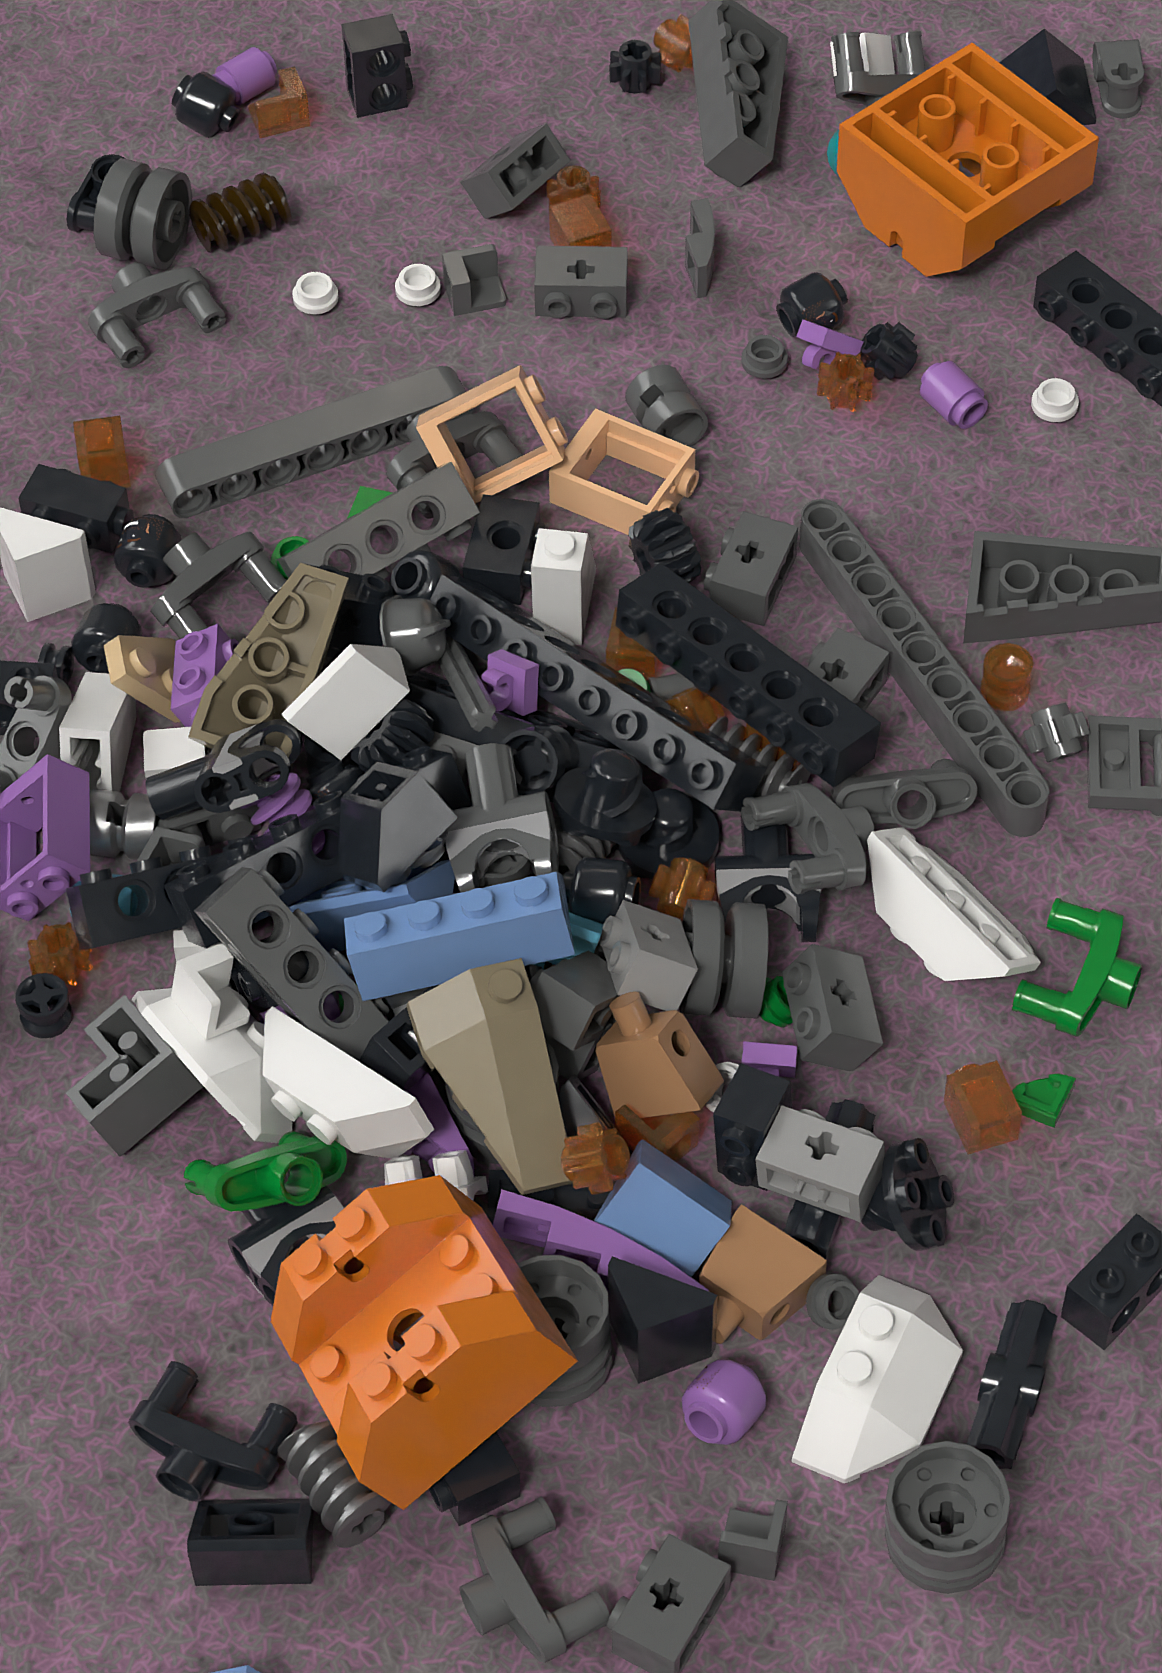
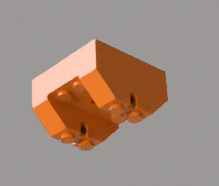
[837,43,1099,277]
[270,1175,578,1510]

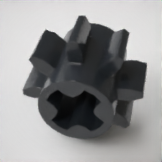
[609,40,661,94]
[861,322,918,380]

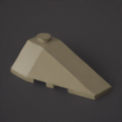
[188,563,349,775]
[406,958,576,1195]

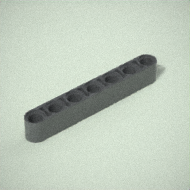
[155,366,474,518]

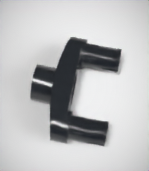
[128,1361,298,1502]

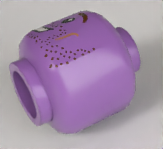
[682,1359,766,1445]

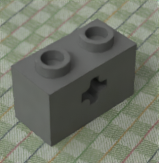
[460,123,571,219]
[534,246,628,319]
[704,511,798,626]
[806,627,890,711]
[782,944,883,1071]
[607,1534,731,1673]

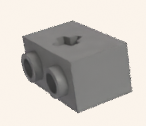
[599,900,698,1011]
[755,1106,885,1222]

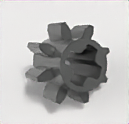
[1023,703,1090,762]

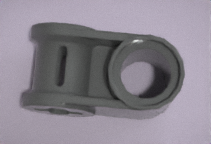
[1092,39,1144,119]

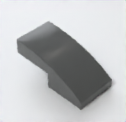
[685,198,715,298]

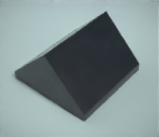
[999,29,1096,125]
[608,1256,718,1384]
[187,1499,314,1586]

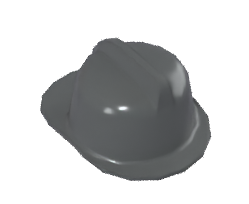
[380,595,451,676]

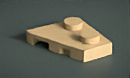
[104,635,180,723]

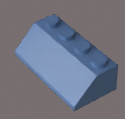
[344,872,575,1001]

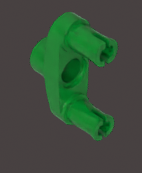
[1012,898,1142,1037]
[184,1131,347,1212]

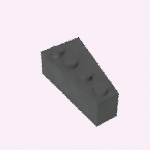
[688,0,788,187]
[963,531,1162,644]

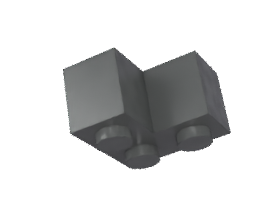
[530,950,620,1080]
[66,995,203,1157]

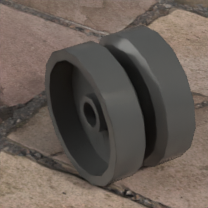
[93,158,192,270]
[679,899,768,1019]

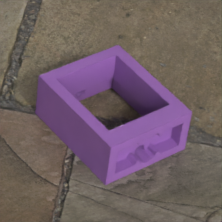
[0,754,90,921]

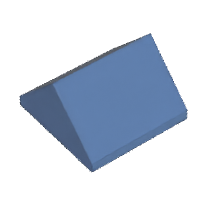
[594,1139,732,1277]

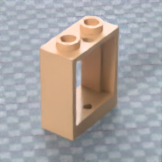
[416,365,568,504]
[549,408,699,535]

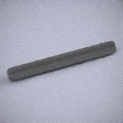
[437,634,498,732]

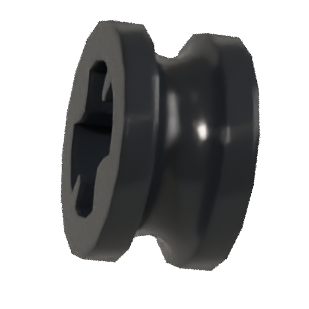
[38,643,74,686]

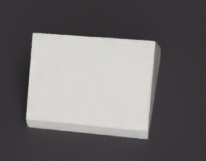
[0,507,96,622]
[282,644,410,760]

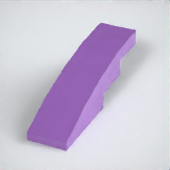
[493,1189,709,1292]

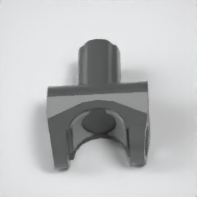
[445,743,559,893]

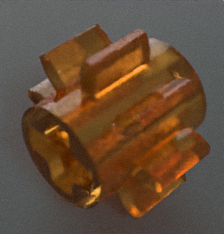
[653,14,693,73]
[547,166,601,221]
[817,352,874,412]
[665,686,725,729]
[649,858,717,922]
[27,922,93,986]
[561,1122,630,1195]

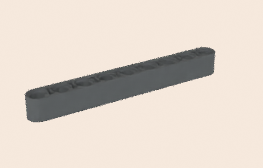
[799,499,1049,837]

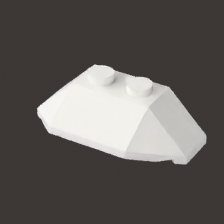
[867,827,1041,981]
[132,988,292,1143]
[263,1006,434,1159]
[792,1275,963,1484]

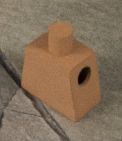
[596,992,724,1121]
[699,1204,827,1344]

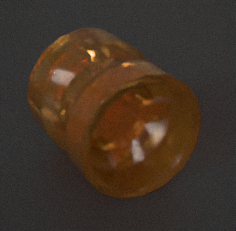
[980,643,1034,712]

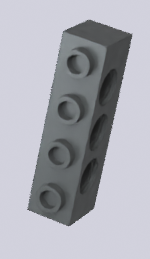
[277,462,480,579]
[194,867,389,1061]

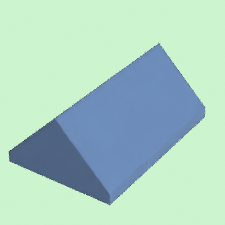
[287,860,455,952]

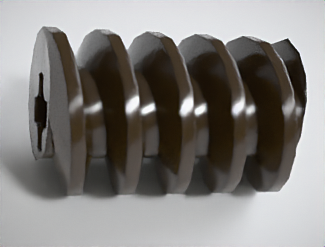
[189,172,292,252]

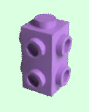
[170,623,239,727]

